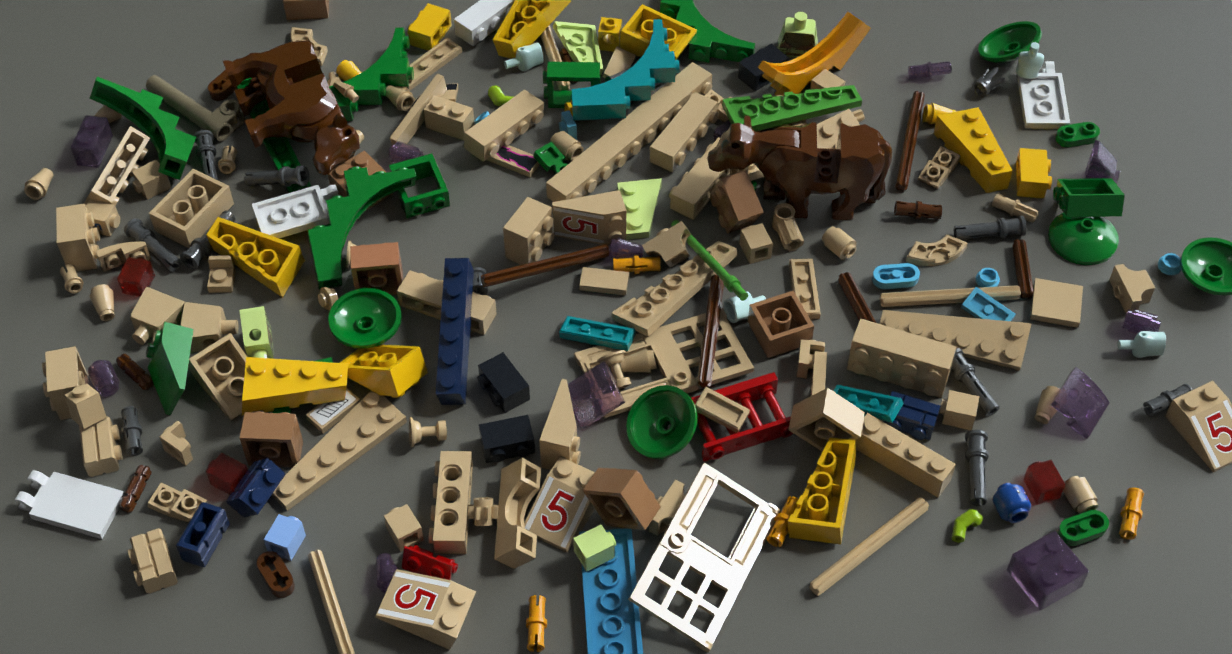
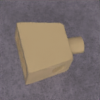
[130,287,185,345]
[181,302,238,353]

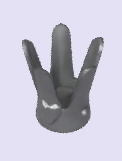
[973,67,1005,96]

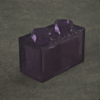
[71,115,113,168]

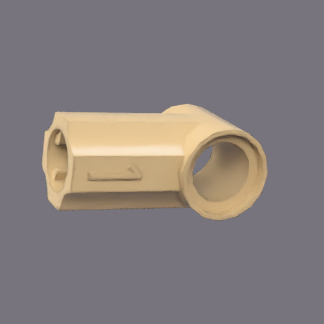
[772,203,804,252]

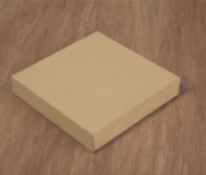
[1030,278,1083,328]

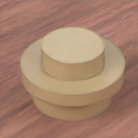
[318,287,338,311]

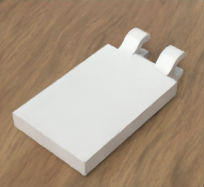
[1017,61,1070,129]
[252,185,338,238]
[15,470,125,539]

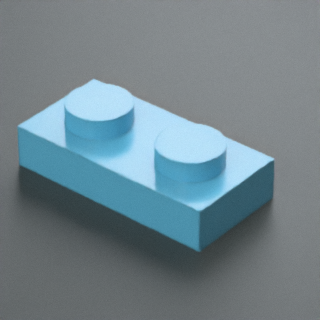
[961,287,1016,321]

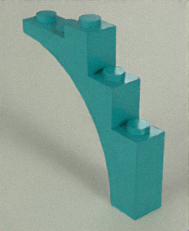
[572,19,680,121]

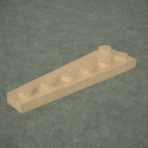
[612,241,737,337]
[879,310,1031,371]
[272,391,407,511]

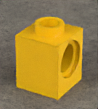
[598,17,622,52]

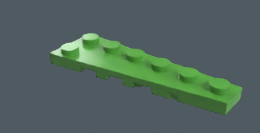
[722,85,862,131]

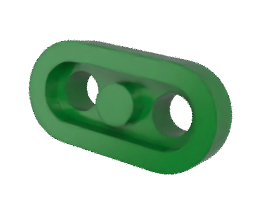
[1056,122,1100,148]
[1058,510,1109,546]

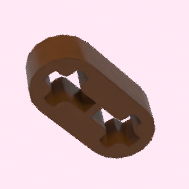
[208,70,236,101]
[257,551,295,598]

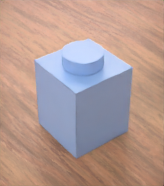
[264,514,306,561]

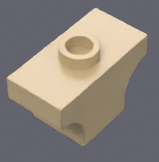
[642,221,691,268]
[1109,264,1155,316]
[649,480,685,536]

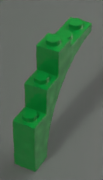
[660,0,755,63]
[329,27,414,121]
[89,77,196,180]
[308,167,416,290]

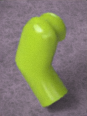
[488,85,513,106]
[951,509,983,543]

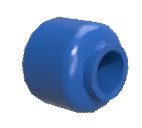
[992,483,1031,523]

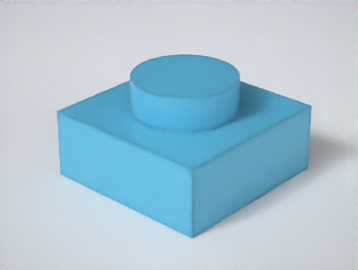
[559,110,577,140]

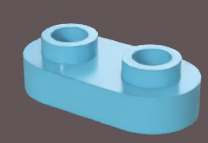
[872,263,920,289]

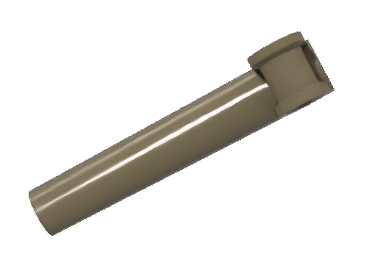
[146,75,245,141]

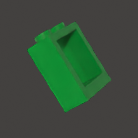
[543,62,600,108]
[389,153,450,218]
[1053,178,1125,217]

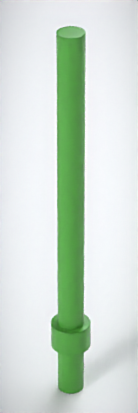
[671,220,748,301]

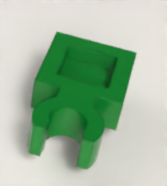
[533,142,568,176]

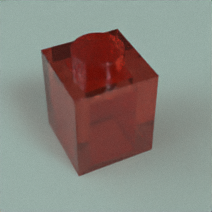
[117,257,155,297]
[206,452,248,495]
[1023,460,1065,505]

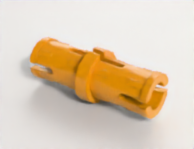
[613,255,660,274]
[1119,487,1144,540]
[766,496,798,547]
[526,595,547,652]

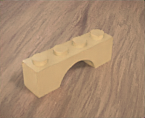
[494,458,541,569]

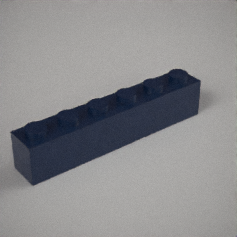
[436,258,474,405]

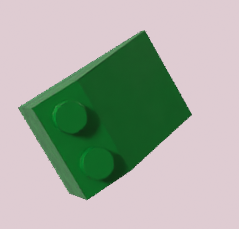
[146,321,194,415]

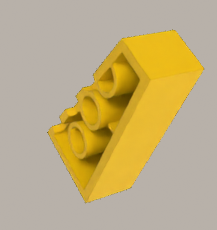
[493,0,571,59]
[933,107,1013,193]
[206,217,305,298]
[242,357,348,416]
[787,438,856,544]

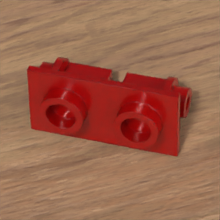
[401,545,458,580]

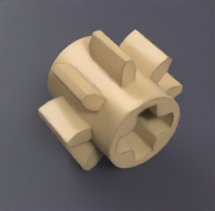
[468,497,499,526]

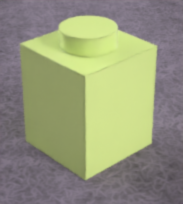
[573,525,616,572]

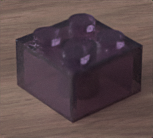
[1007,531,1089,611]

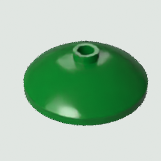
[978,21,1042,63]
[1048,212,1119,265]
[1180,237,1232,295]
[328,288,402,349]
[626,385,697,459]

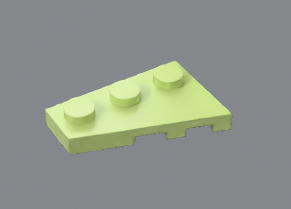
[553,21,603,75]
[617,178,662,240]

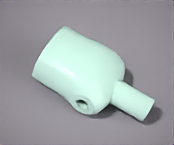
[1016,42,1044,79]
[504,43,544,71]
[723,291,766,323]
[1117,331,1166,358]

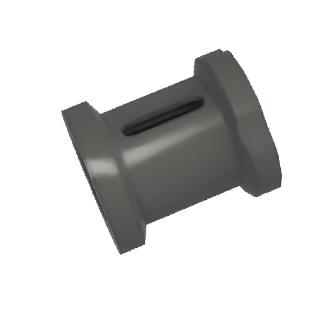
[473,267,488,295]

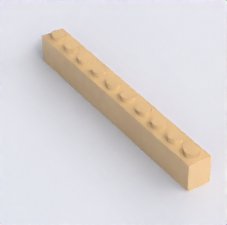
[546,62,712,202]

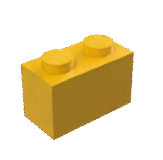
[407,3,452,51]
[1016,148,1052,198]

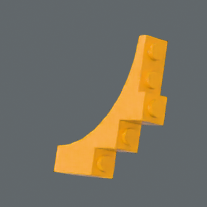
[758,12,871,96]

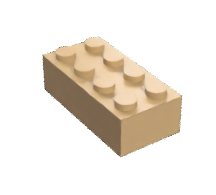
[847,319,957,398]

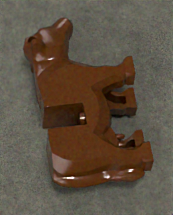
[223,40,360,175]
[707,116,892,220]

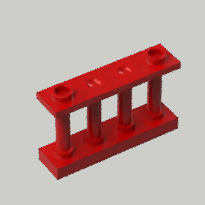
[691,372,793,462]

